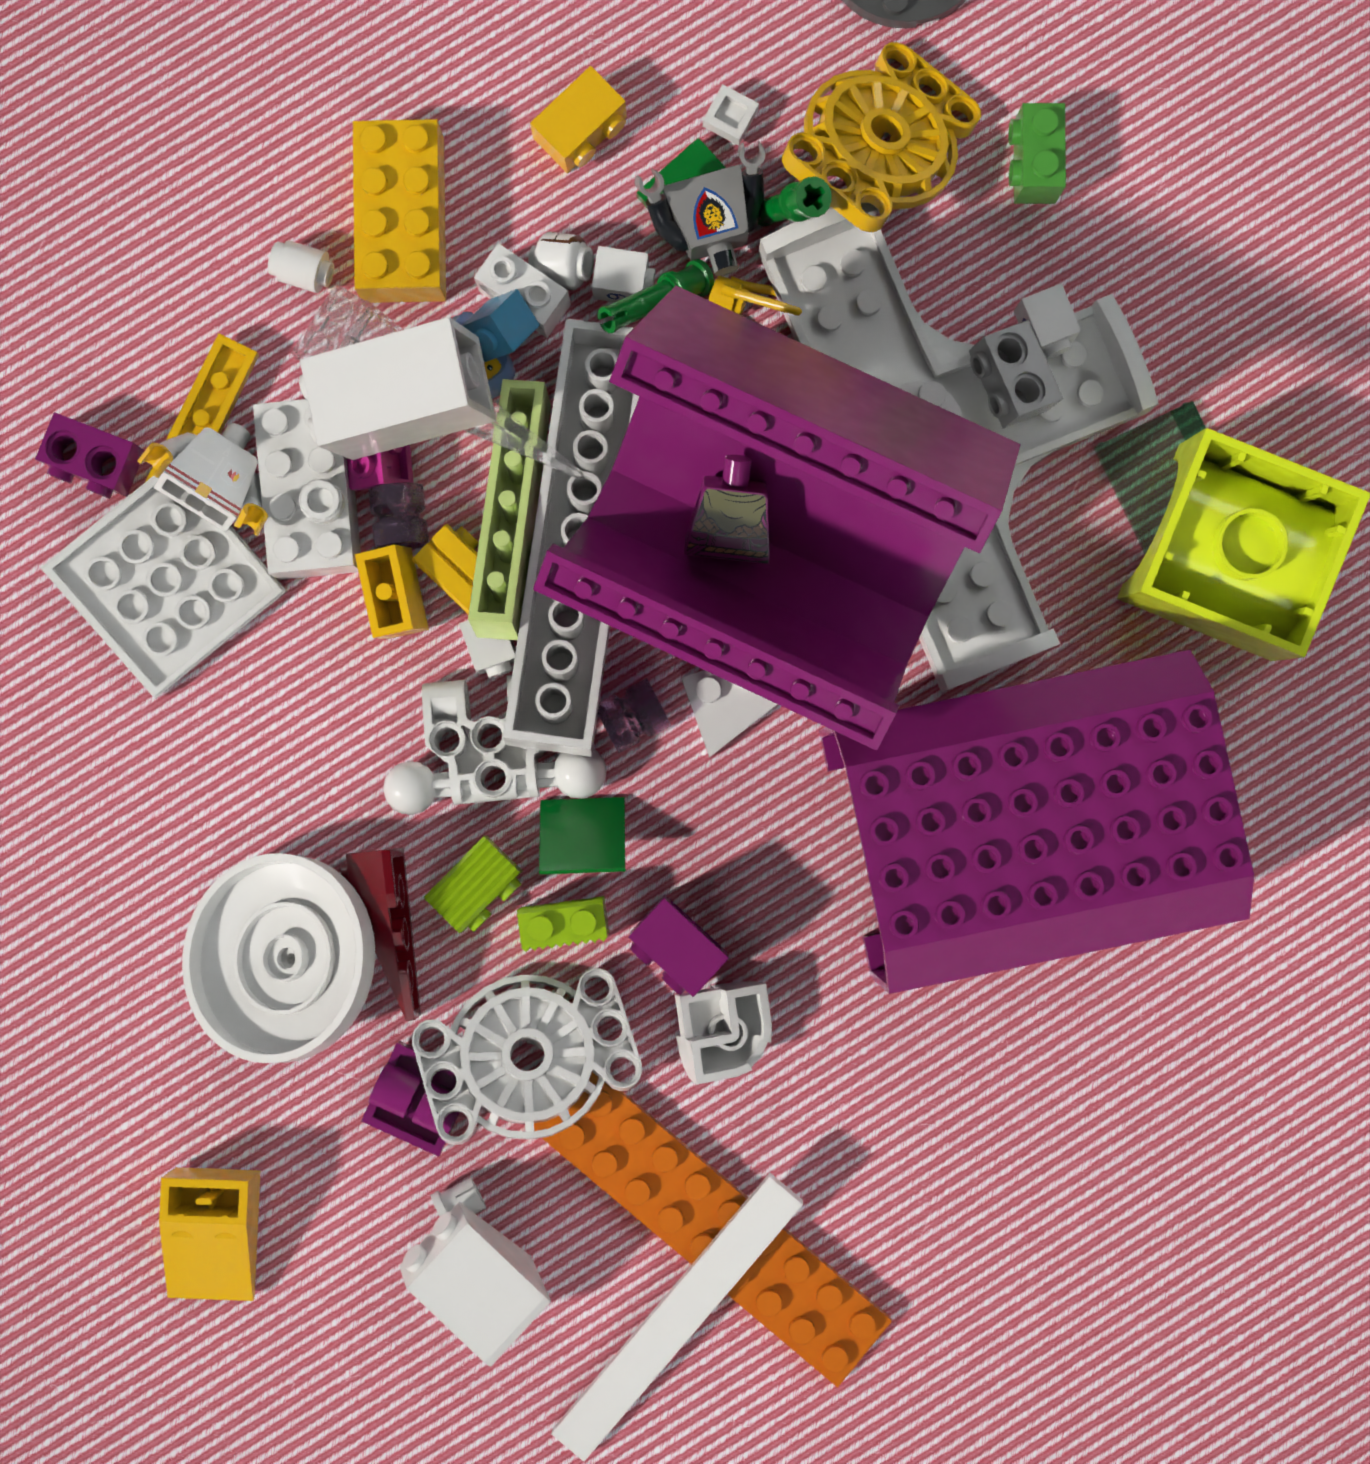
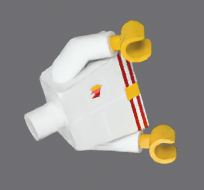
[137,423,268,536]

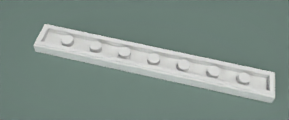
[551,1173,803,1462]

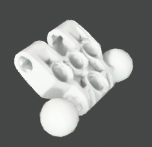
[383,675,607,815]

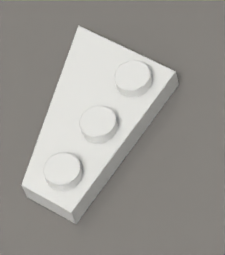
[681,670,778,758]

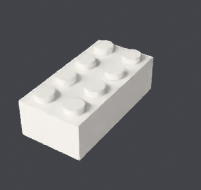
[253,399,361,580]

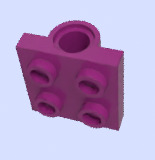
[361,1041,460,1157]

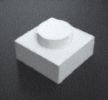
[702,84,759,146]

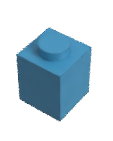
[462,289,540,362]

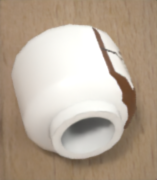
[528,232,594,290]

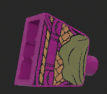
[684,455,770,565]

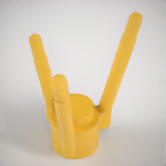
[709,276,802,316]

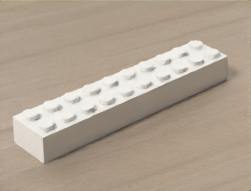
[503,318,639,757]

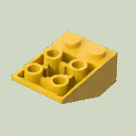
[159,1167,261,1301]

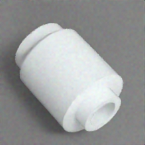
[268,240,334,293]

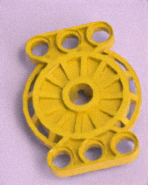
[782,42,981,232]

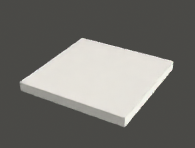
[40,474,288,699]

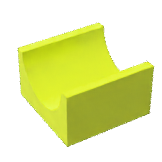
[1117,428,1370,661]

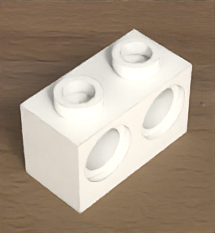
[474,243,571,338]

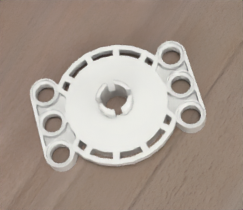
[412,968,642,1145]

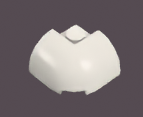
[675,981,772,1085]

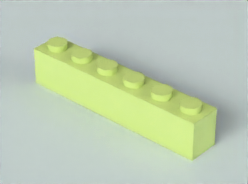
[468,379,551,640]

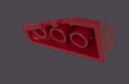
[341,847,421,1021]

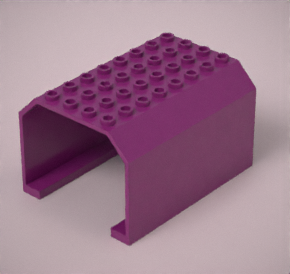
[533,285,1021,751]
[819,649,1254,994]

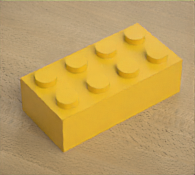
[352,119,446,303]

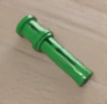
[758,177,832,227]
[597,259,714,334]

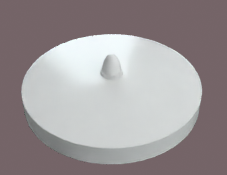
[182,853,375,1063]

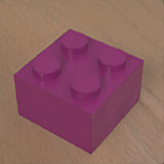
[628,894,729,997]

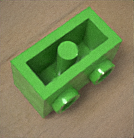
[1008,103,1066,204]

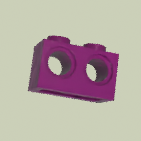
[35,412,145,499]

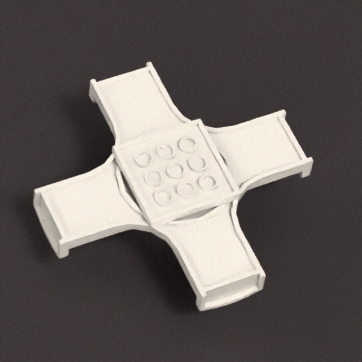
[758,203,1159,693]

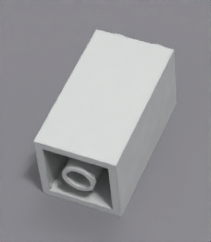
[299,317,496,460]

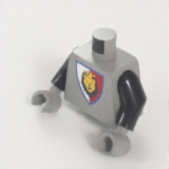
[634,141,766,276]

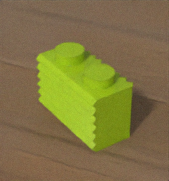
[423,836,523,933]
[517,896,609,952]

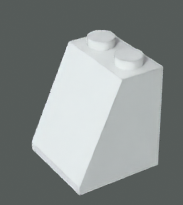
[399,1202,551,1367]

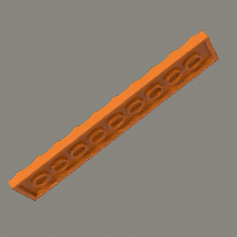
[534,1072,892,1388]

